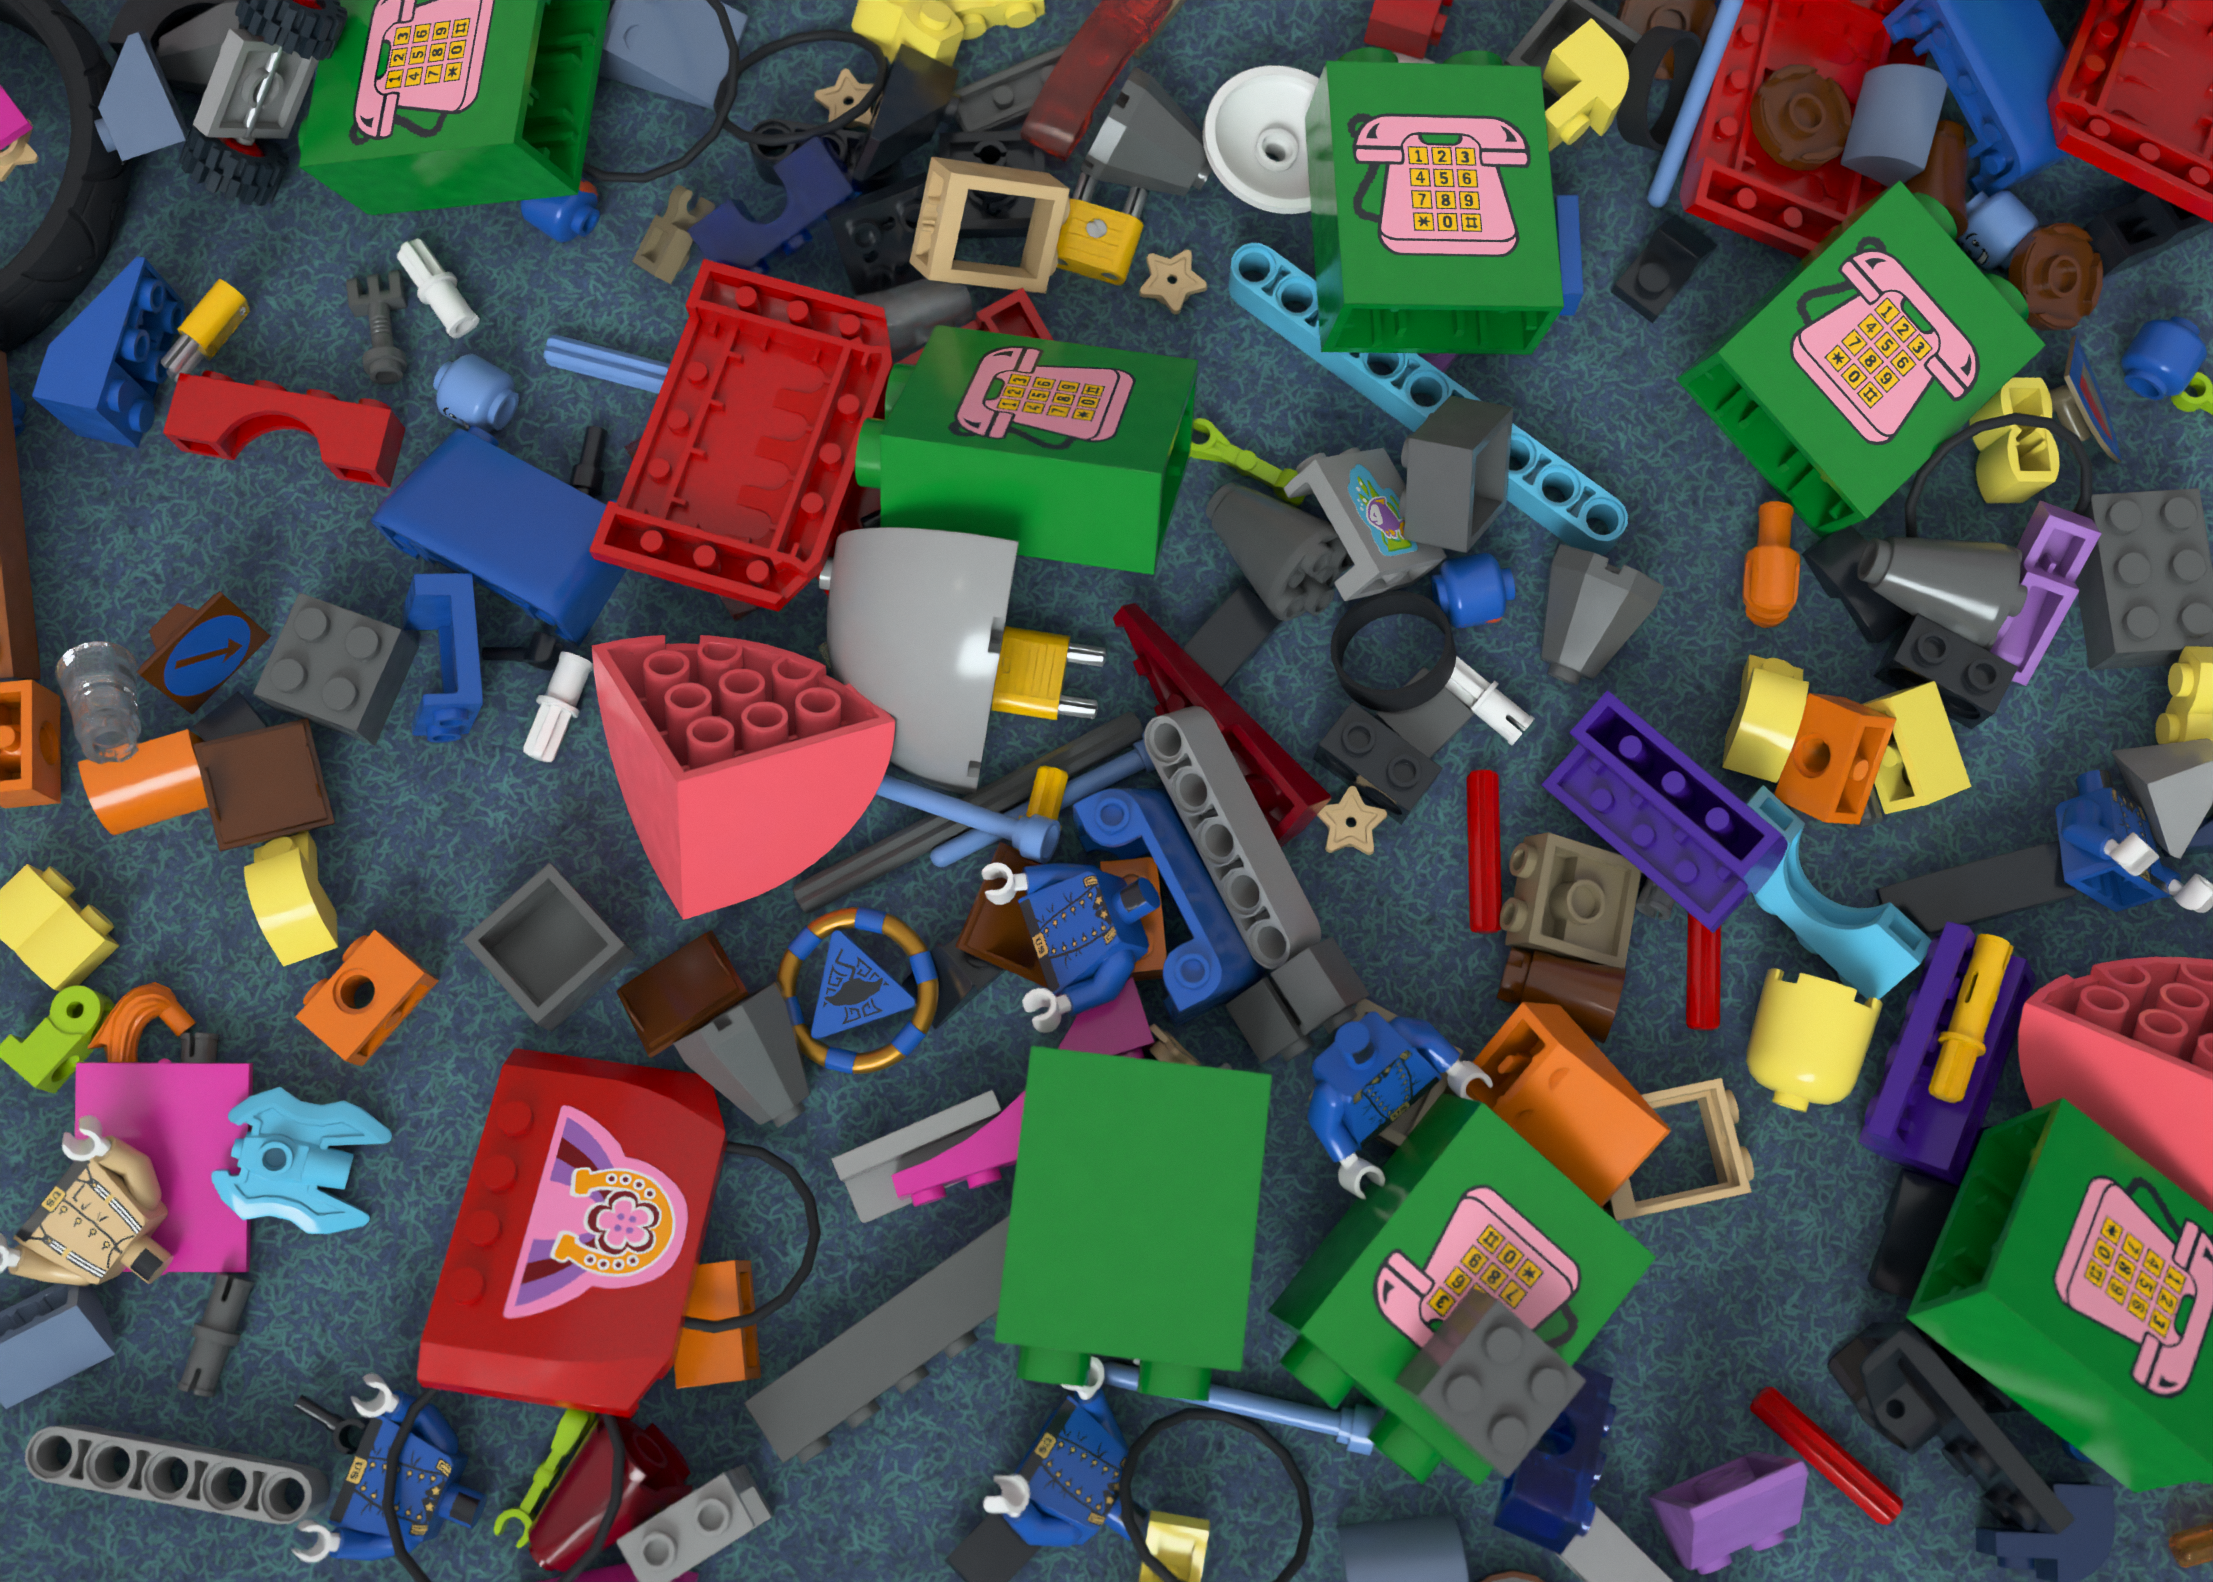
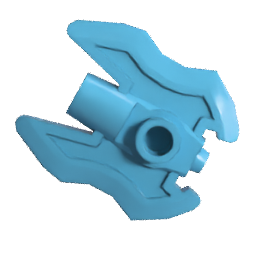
[211,1087,392,1234]

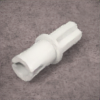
[397,238,479,338]
[523,652,593,763]
[1445,656,1535,746]

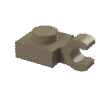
[632,184,715,284]

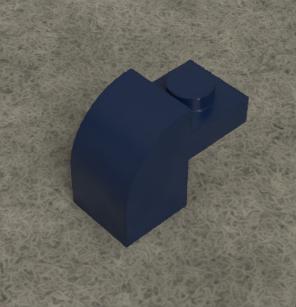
[1975,1481,2115,1582]

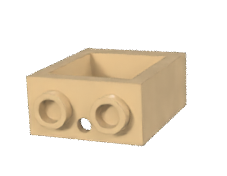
[909,157,1070,293]
[1602,1078,1754,1221]

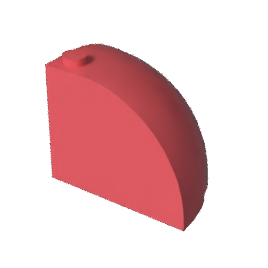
[592,635,895,920]
[2018,957,2213,1213]

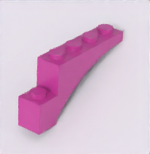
[891,977,1154,1207]

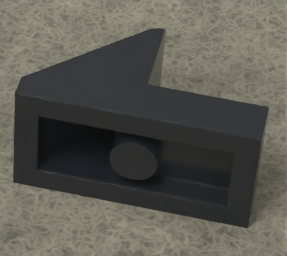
[1611,214,1718,324]
[902,933,1006,1030]

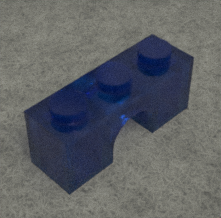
[687,135,863,275]
[1492,1362,1616,1555]

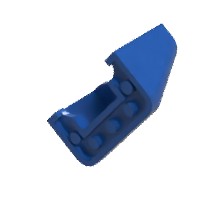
[1882,0,2073,198]
[370,425,627,647]
[1073,788,1265,1028]

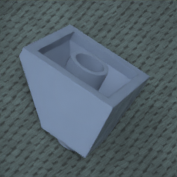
[94,30,189,161]

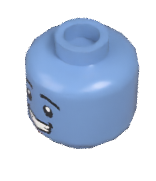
[1956,190,2039,271]
[433,354,519,433]

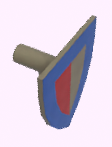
[2049,335,2122,463]

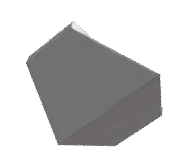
[2111,738,2213,859]

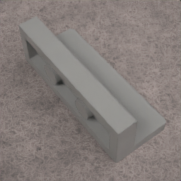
[832,1090,1002,1223]

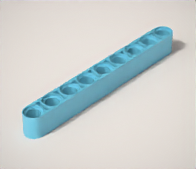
[1228,243,1628,556]

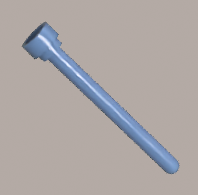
[1647,0,1744,208]
[930,732,1156,867]
[876,774,1060,864]
[1103,1361,1379,1456]

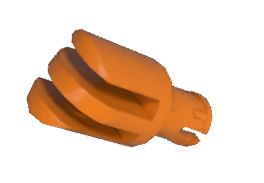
[1742,501,1801,628]

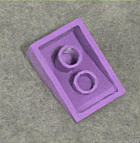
[1648,1451,1808,1574]

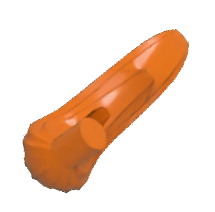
[87,982,196,1062]

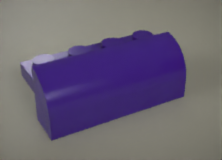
[1542,690,1788,933]
[1858,921,2037,1186]

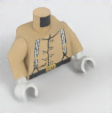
[0,1115,174,1286]

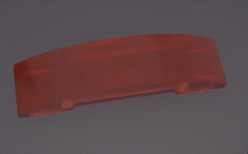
[1020,0,1173,162]

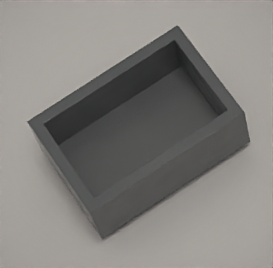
[2071,488,2213,670]

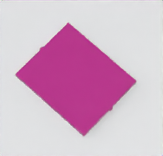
[74,1059,253,1275]

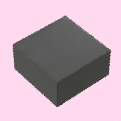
[1374,667,1474,759]

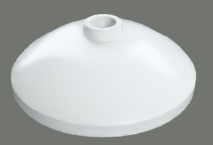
[1203,66,1319,214]

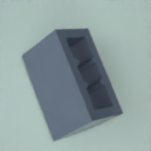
[1840,64,1948,187]
[0,1283,116,1409]
[1336,1513,1469,1582]

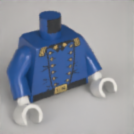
[2055,770,2213,913]
[982,863,1160,1033]
[1307,1011,1492,1200]
[984,1356,1149,1547]
[291,1373,487,1562]

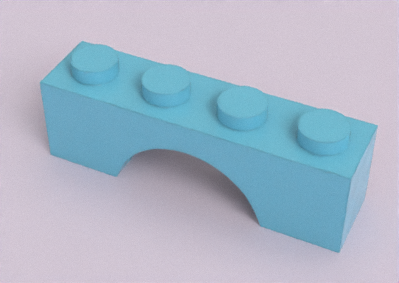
[1745,785,1932,1000]

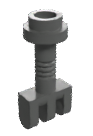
[346,269,408,385]

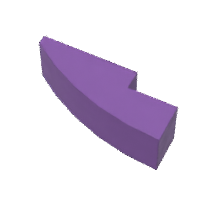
[1989,501,2102,686]

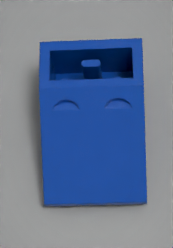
[32,256,186,448]

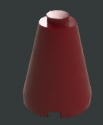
[528,1412,693,1572]

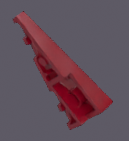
[1112,603,1333,848]

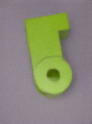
[0,985,115,1094]

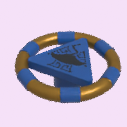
[776,906,939,1075]

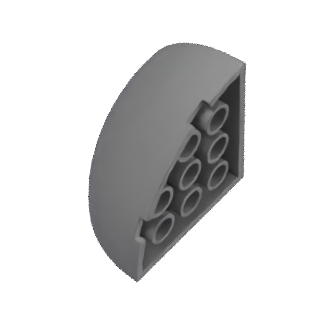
[819,528,1018,795]

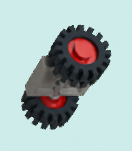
[179,0,348,206]

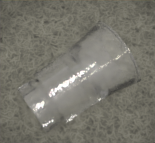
[851,278,974,359]
[55,641,141,764]

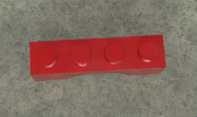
[163,371,406,488]

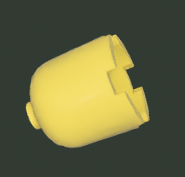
[1746,968,1883,1112]

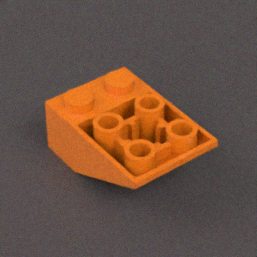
[1466,1002,1671,1208]

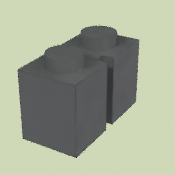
[1225,937,1370,1064]

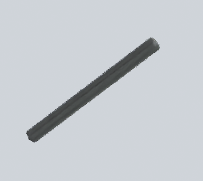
[793,712,1144,913]

